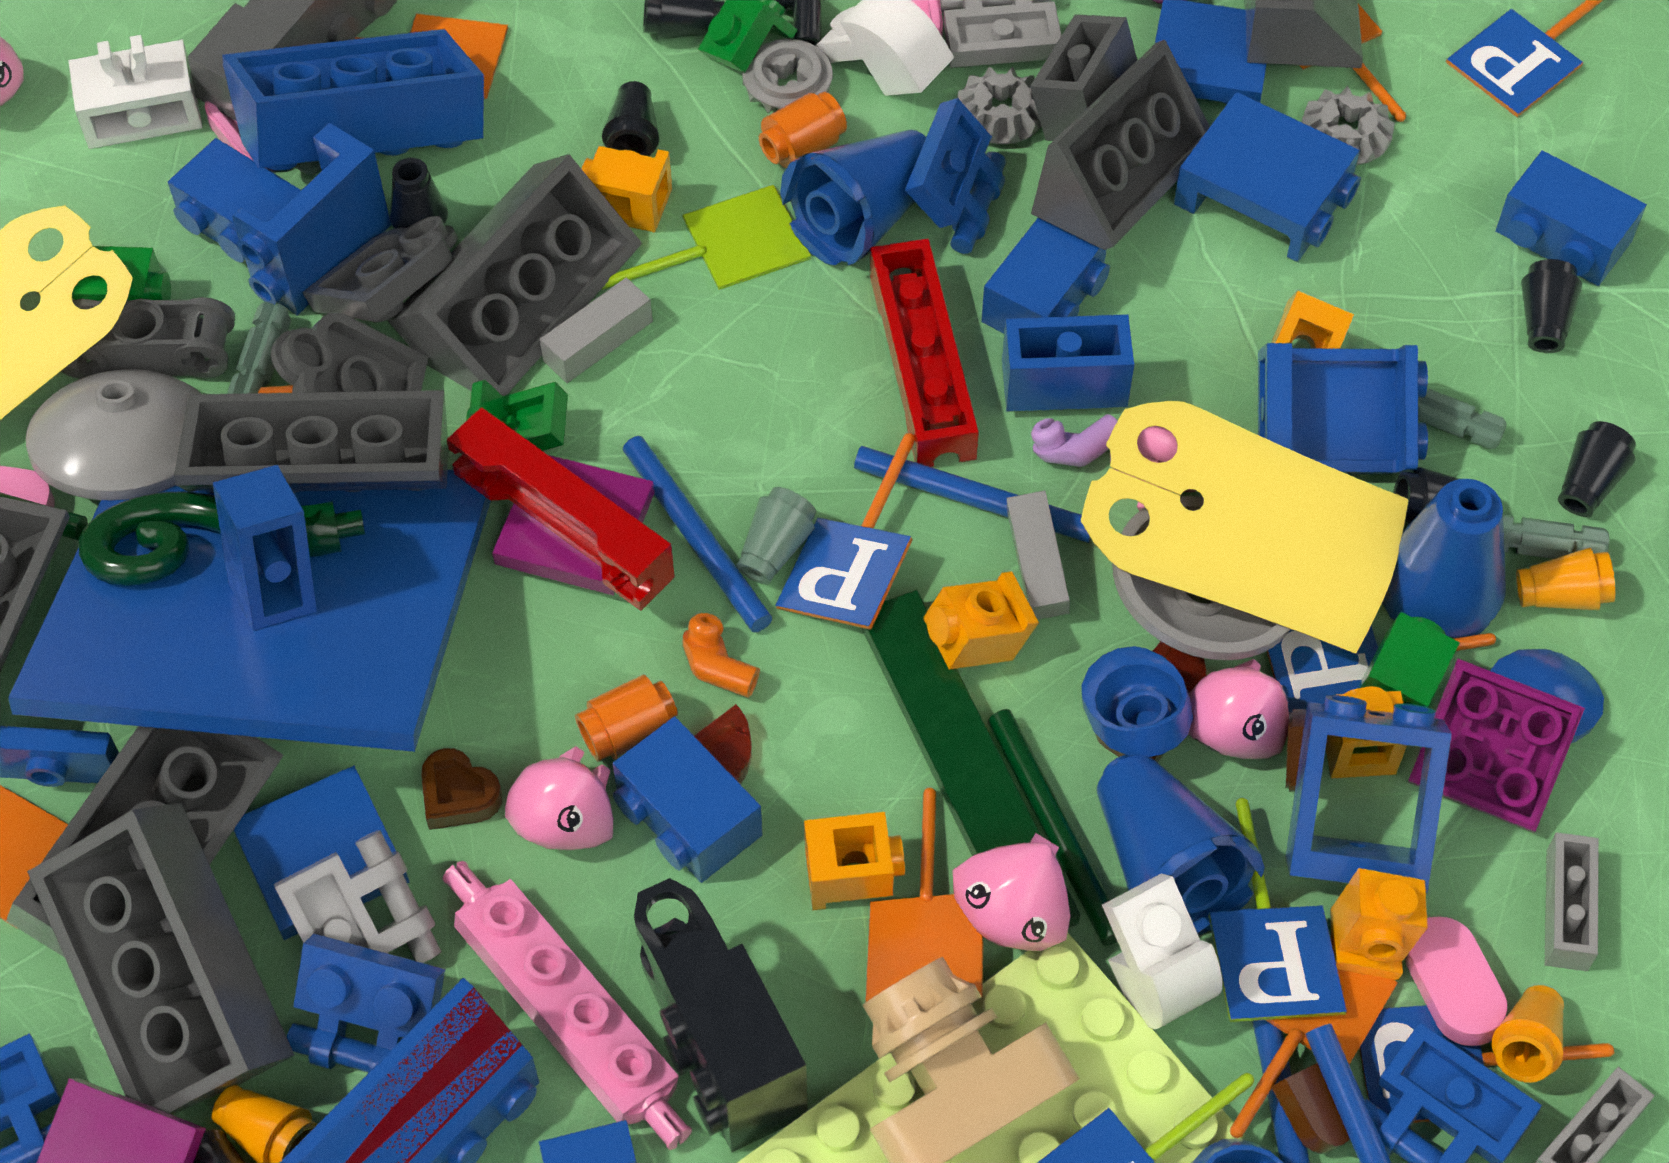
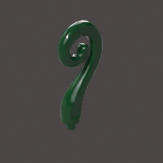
[78,491,365,585]

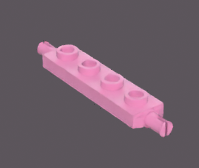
[442,861,692,1150]

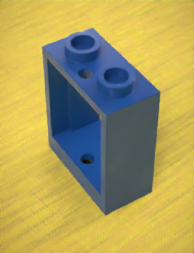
[1285,695,1452,893]

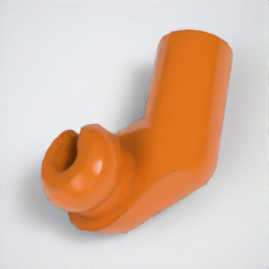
[682,613,760,698]

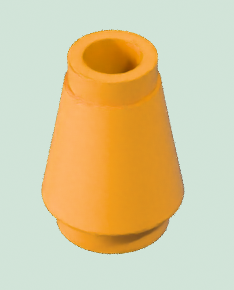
[1516,547,1616,611]
[1492,985,1564,1083]
[212,1085,317,1163]

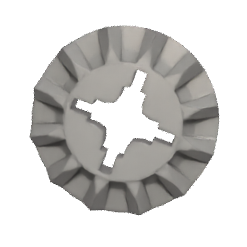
[742,39,833,113]
[957,66,1042,144]
[1301,86,1395,165]

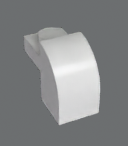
[816,0,954,96]
[1102,873,1222,1029]

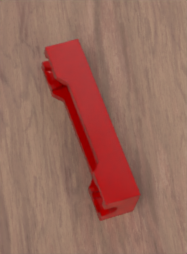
[870,238,979,467]
[446,407,675,611]

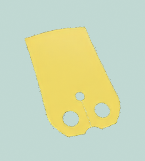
[0,206,133,420]
[1081,401,1408,654]

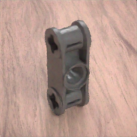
[61,297,236,379]

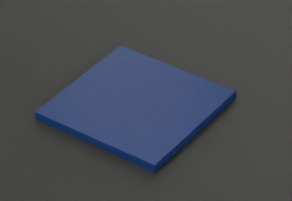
[8,469,491,752]

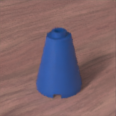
[780,130,926,266]
[1382,479,1506,639]
[1097,754,1265,936]

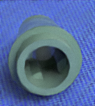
[736,487,816,585]

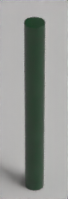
[988,709,1118,946]

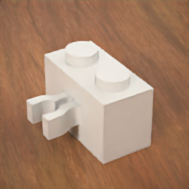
[68,35,202,149]

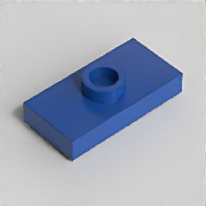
[0,726,119,787]

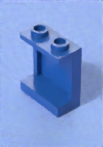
[1174,92,1361,262]
[232,123,391,316]
[1258,343,1428,475]

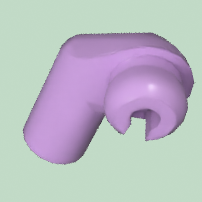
[1031,414,1117,467]

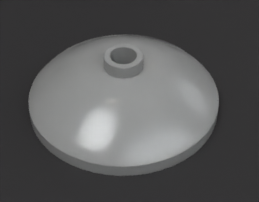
[26,369,202,500]
[1112,496,1290,660]

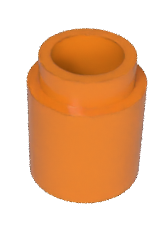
[759,92,847,168]
[575,674,678,762]

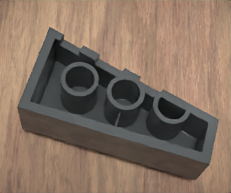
[188,0,397,122]

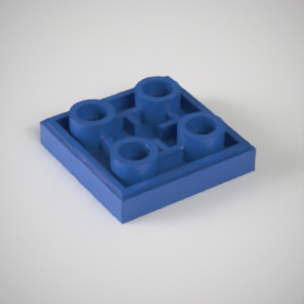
[1155,0,1267,104]
[234,765,410,940]

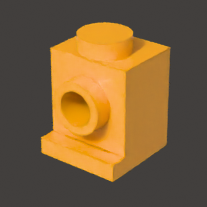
[582,146,672,233]
[1271,291,1354,349]
[923,571,1039,670]
[1326,686,1407,779]
[804,811,905,910]
[1330,868,1428,980]

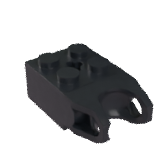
[634,878,808,1152]

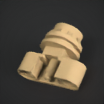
[862,957,1080,1163]

